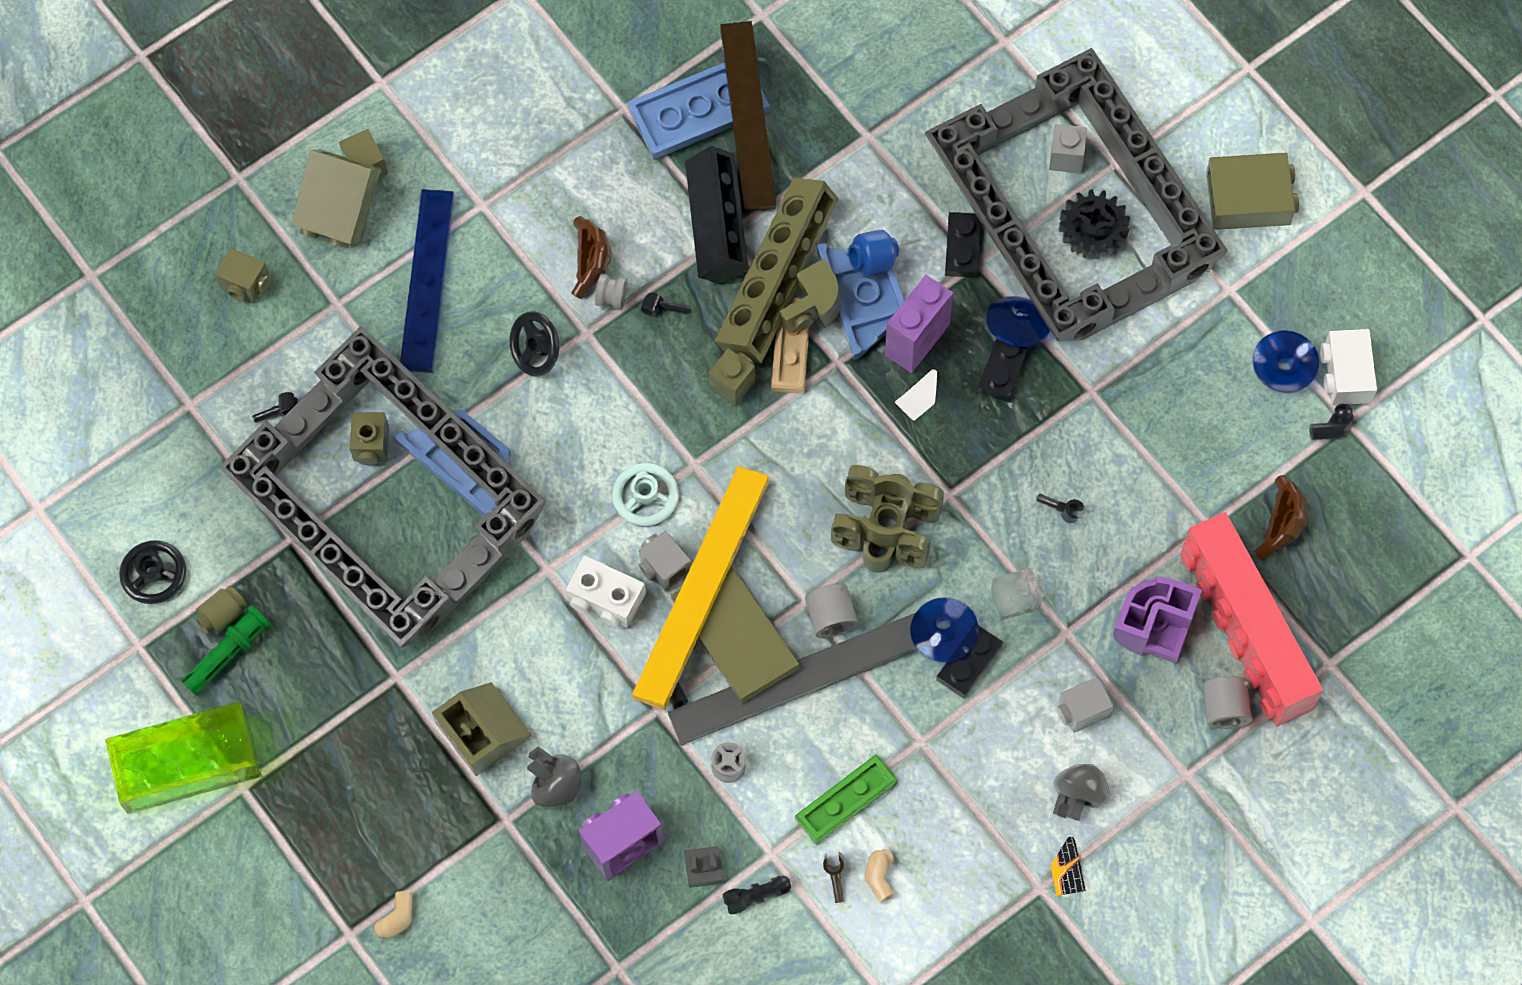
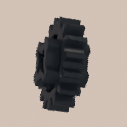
[1058,189,1130,259]

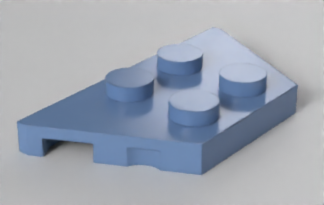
[817,244,904,360]
[394,409,511,516]

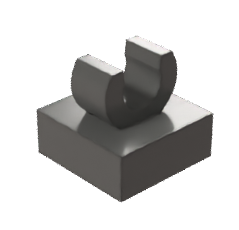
[684,846,723,888]

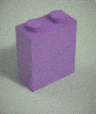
[885,275,953,373]

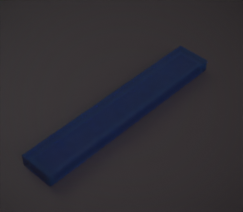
[400,189,455,373]

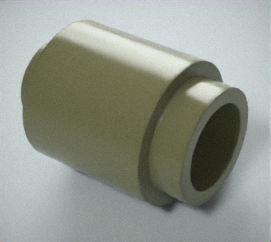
[195,585,247,635]

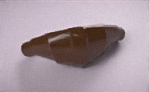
[571,216,612,299]
[1255,475,1308,561]

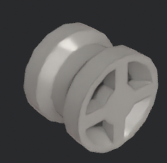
[595,274,628,310]
[711,742,746,783]

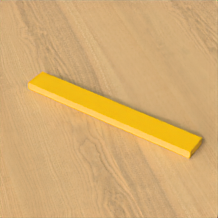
[632,466,769,710]

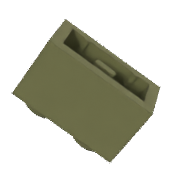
[432,682,532,776]

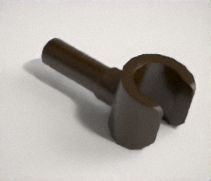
[823,852,844,903]

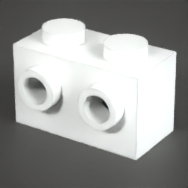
[1320,329,1377,405]
[566,555,646,629]

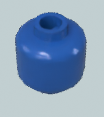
[848,230,899,275]

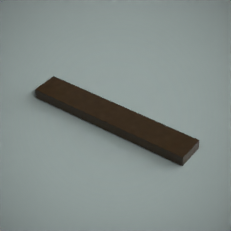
[720,21,776,212]

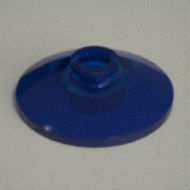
[986,296,1050,347]
[1252,330,1319,393]
[910,597,979,662]

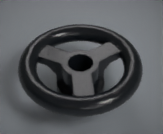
[509,311,559,377]
[119,540,186,604]

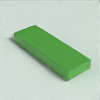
[795,754,898,845]

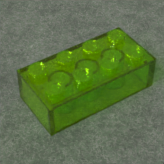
[105,701,263,814]

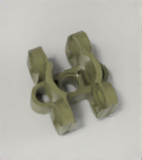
[831,465,944,573]

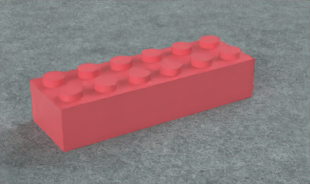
[1180,512,1323,727]

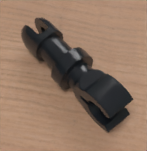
[722,875,791,914]

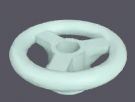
[612,463,679,526]

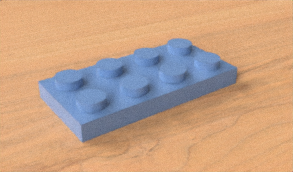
[627,63,770,160]

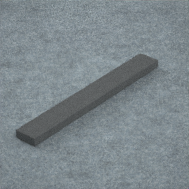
[668,611,933,745]

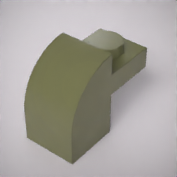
[780,258,842,333]

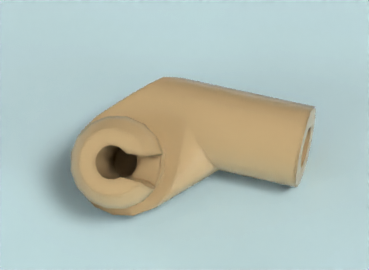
[864,849,895,903]
[374,891,413,938]

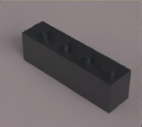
[685,146,748,285]

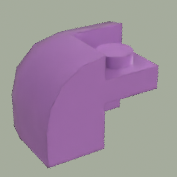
[1113,576,1202,663]

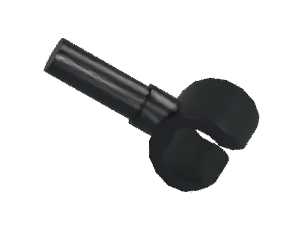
[641,292,689,317]
[252,392,298,423]
[1036,493,1084,523]

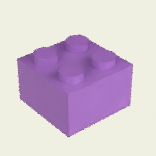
[579,791,664,881]

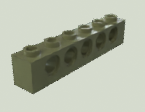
[715,178,839,363]

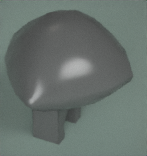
[527,746,581,807]
[1053,764,1110,821]

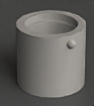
[805,583,858,639]
[1203,676,1252,729]

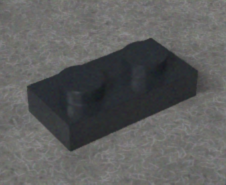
[945,212,981,278]
[977,330,1031,403]
[936,623,1003,699]

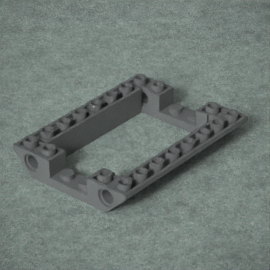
[925,48,1228,342]
[219,326,546,648]

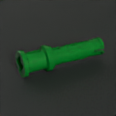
[180,605,272,696]

